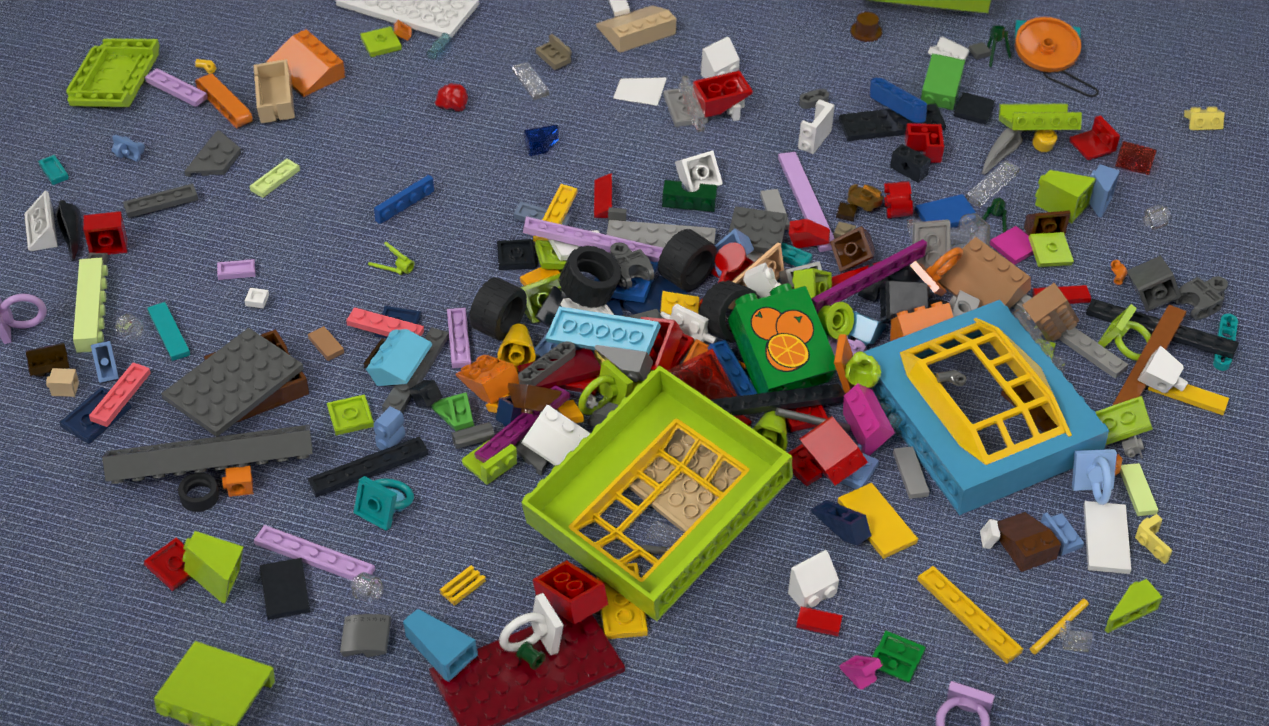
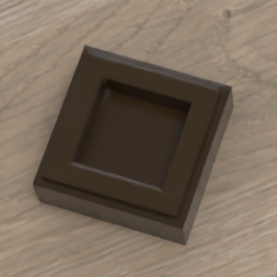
[836,202,857,221]

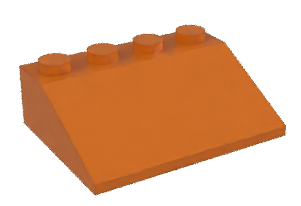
[266,29,345,97]

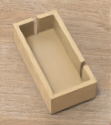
[254,60,295,123]

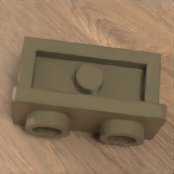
[536,34,572,70]

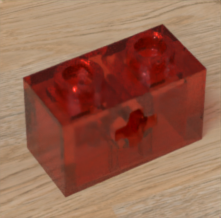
[1115,141,1157,175]

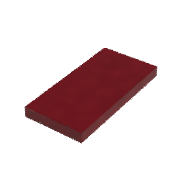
[517,348,601,389]

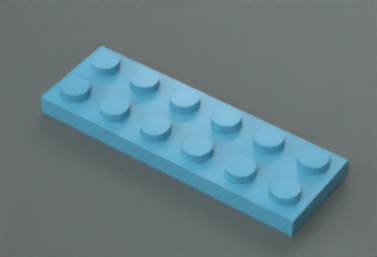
[545,306,661,354]

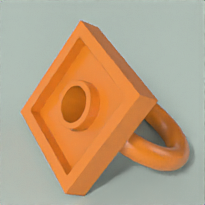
[910,247,963,296]

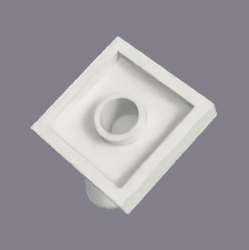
[499,594,563,655]

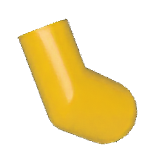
[195,59,216,73]

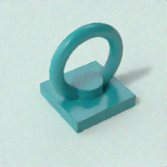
[353,476,414,531]

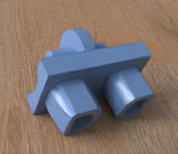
[112,135,144,162]

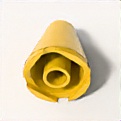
[497,324,536,373]

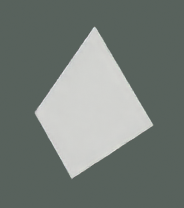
[614,78,667,105]

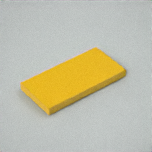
[837,483,918,559]
[596,563,648,639]

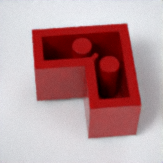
[905,123,944,163]

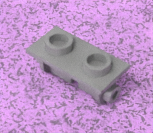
[1121,434,1144,458]

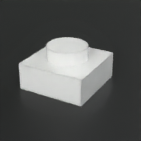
[245,288,269,308]
[980,519,1000,549]

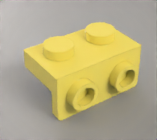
[1184,107,1224,130]

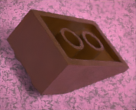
[997,512,1061,572]

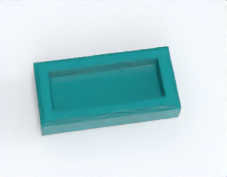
[38,155,69,185]

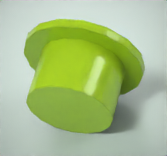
[818,302,854,340]

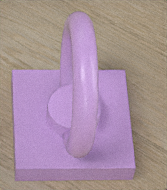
[0,294,47,344]
[936,681,995,726]

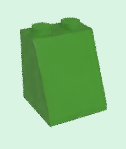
[921,53,965,110]

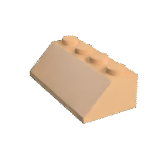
[728,243,784,310]

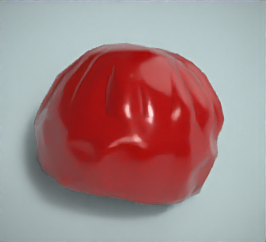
[435,83,468,112]

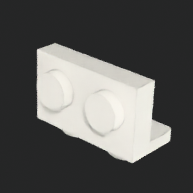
[928,37,969,60]

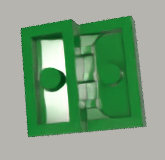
[872,630,926,683]

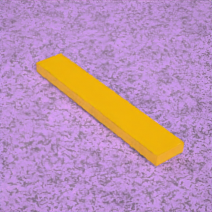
[917,566,1023,664]

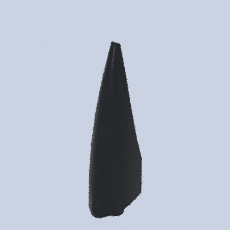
[56,200,81,261]

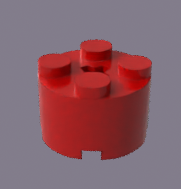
[884,181,913,219]

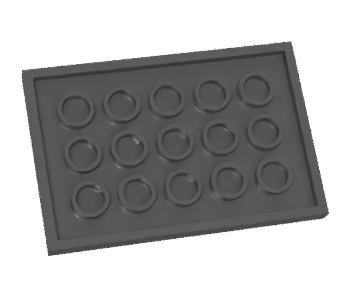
[161,328,304,437]

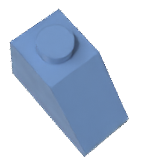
[91,341,119,383]

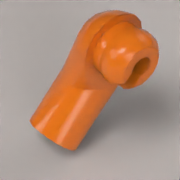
[1111,260,1127,285]

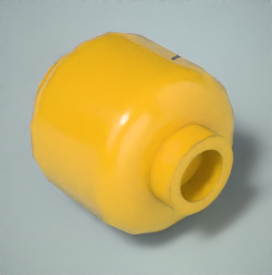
[1032,130,1057,152]

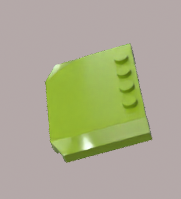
[66,38,159,107]

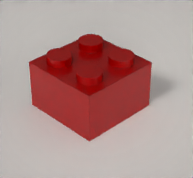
[84,211,127,255]

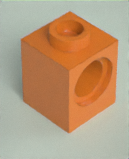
[222,466,253,497]

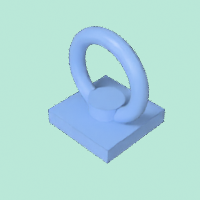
[1072,449,1117,505]

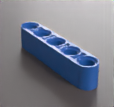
[870,78,927,123]

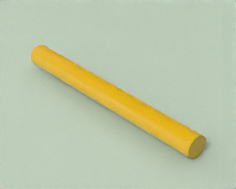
[1030,599,1089,654]

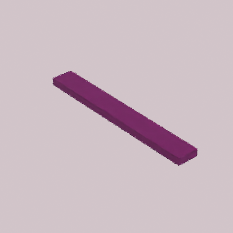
[811,239,927,314]

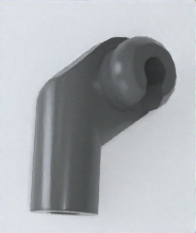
[936,370,966,386]

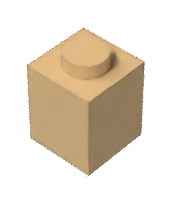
[46,368,79,397]

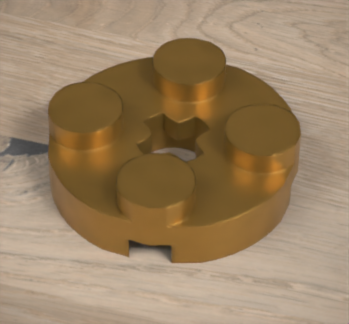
[847,184,883,211]

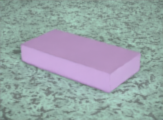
[217,259,256,280]

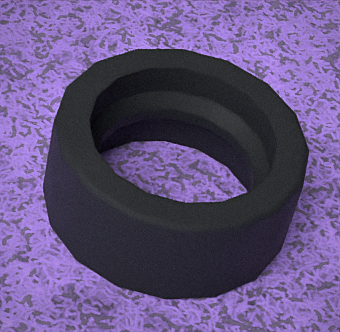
[178,473,219,512]

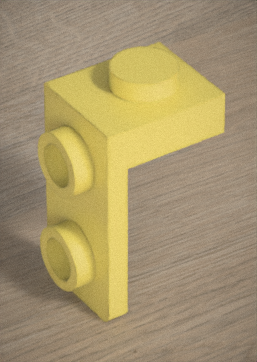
[1135,514,1172,564]

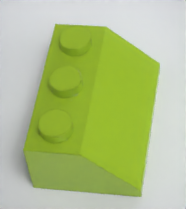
[520,273,562,323]

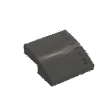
[340,614,391,658]

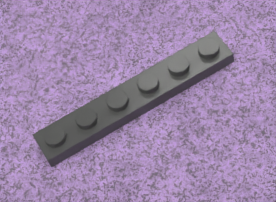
[382,327,449,413]

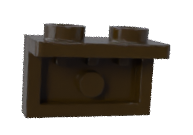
[26,343,70,377]

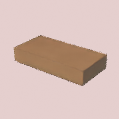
[308,326,344,361]

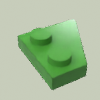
[431,392,475,431]

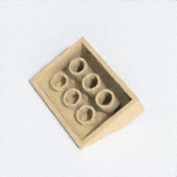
[596,6,676,53]

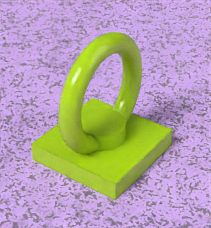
[1098,304,1151,361]
[578,359,633,415]

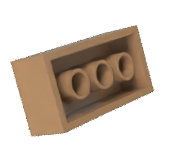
[1022,283,1080,341]

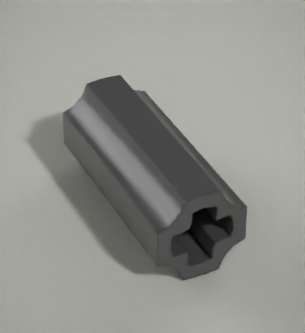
[451,422,495,449]

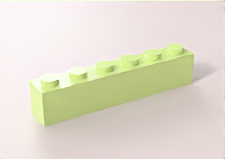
[73,258,108,353]

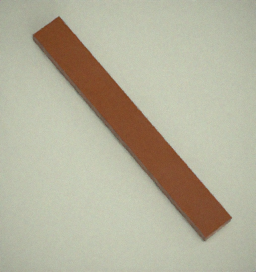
[1112,305,1187,406]

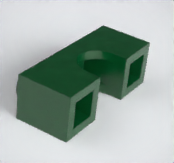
[662,180,717,212]

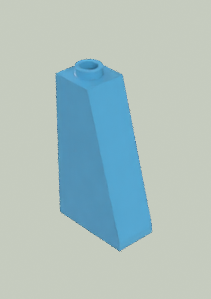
[403,609,478,682]

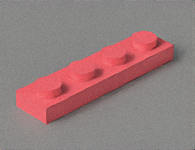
[346,307,424,336]
[89,363,151,427]

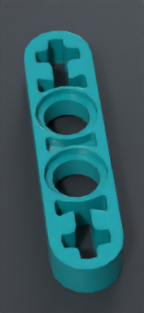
[1213,314,1238,371]

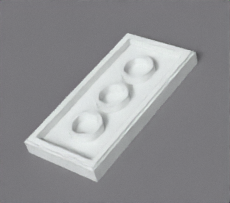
[1084,501,1131,574]

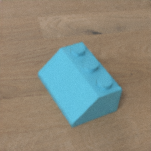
[366,329,432,386]

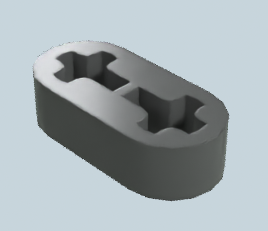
[799,89,829,109]

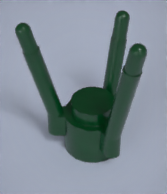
[987,25,1011,67]
[979,198,1007,233]

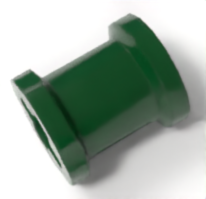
[516,641,545,670]

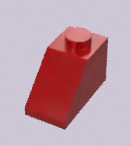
[789,219,830,248]

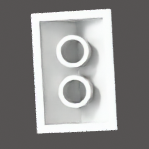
[24,191,58,251]

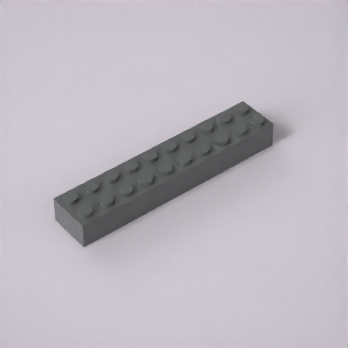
[102,424,313,484]

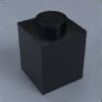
[409,380,443,407]

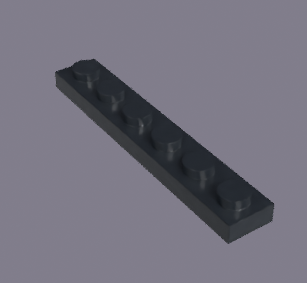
[308,436,428,497]

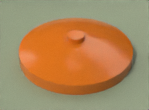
[1015,17,1081,72]

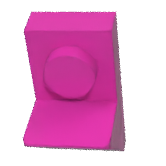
[839,655,882,690]

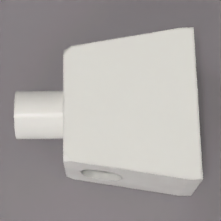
[1137,346,1188,393]

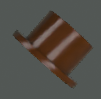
[850,12,882,42]

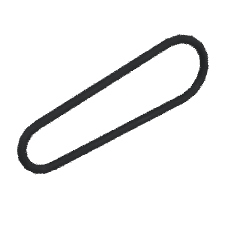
[1043,70,1099,97]

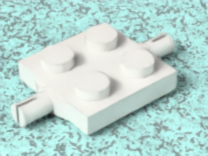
[660,304,718,349]

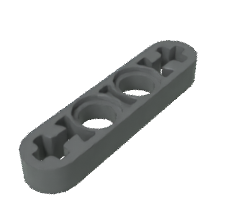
[518,341,576,386]

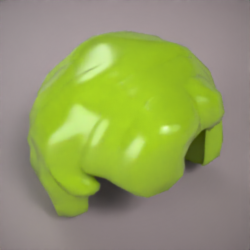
[845,351,881,388]

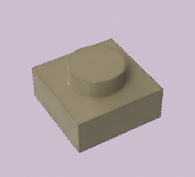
[834,222,856,239]

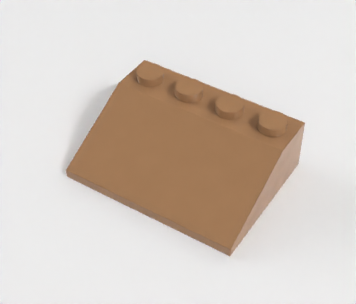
[938,237,1031,309]

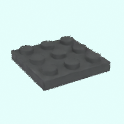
[728,206,788,253]

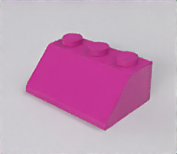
[843,383,895,456]

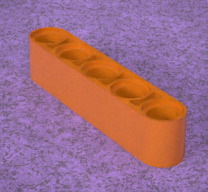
[195,73,253,128]

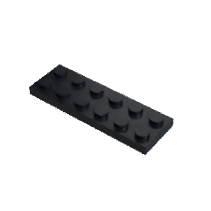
[839,104,946,141]

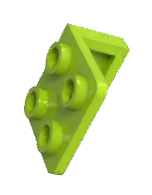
[462,440,517,485]

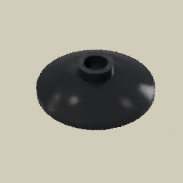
[888,265,920,282]

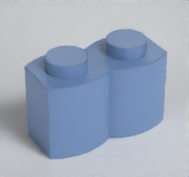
[374,406,406,450]

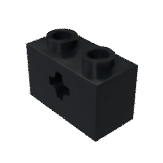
[890,144,931,183]

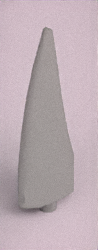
[982,128,1024,175]

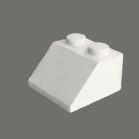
[701,37,740,78]
[675,151,723,192]
[788,550,839,608]

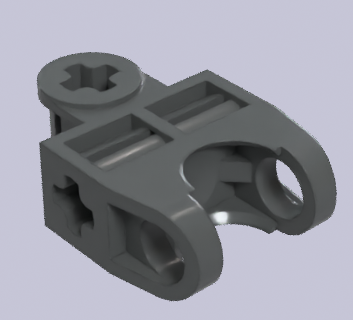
[610,242,654,289]
[1173,276,1228,320]

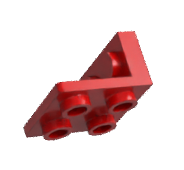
[1069,115,1120,160]

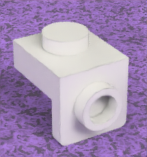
[727,99,745,121]

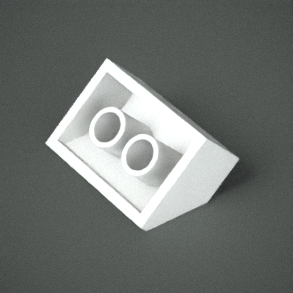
[521,404,591,466]

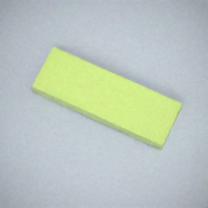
[250,159,300,198]
[1120,463,1158,516]

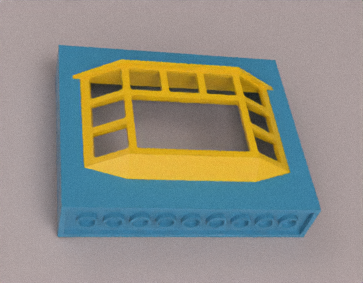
[864,300,1109,515]

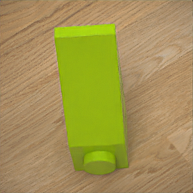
[1105,579,1162,633]

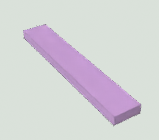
[254,525,375,585]

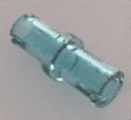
[427,33,451,59]

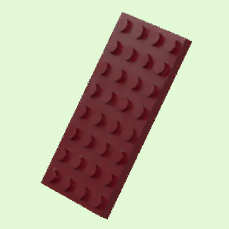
[429,614,625,726]

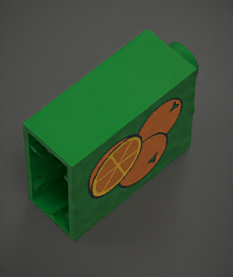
[728,283,837,394]

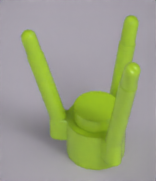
[368,242,415,275]

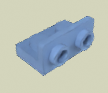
[840,444,879,489]
[1041,512,1084,556]

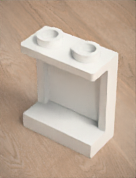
[798,99,835,154]

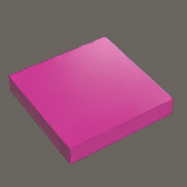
[989,226,1034,265]

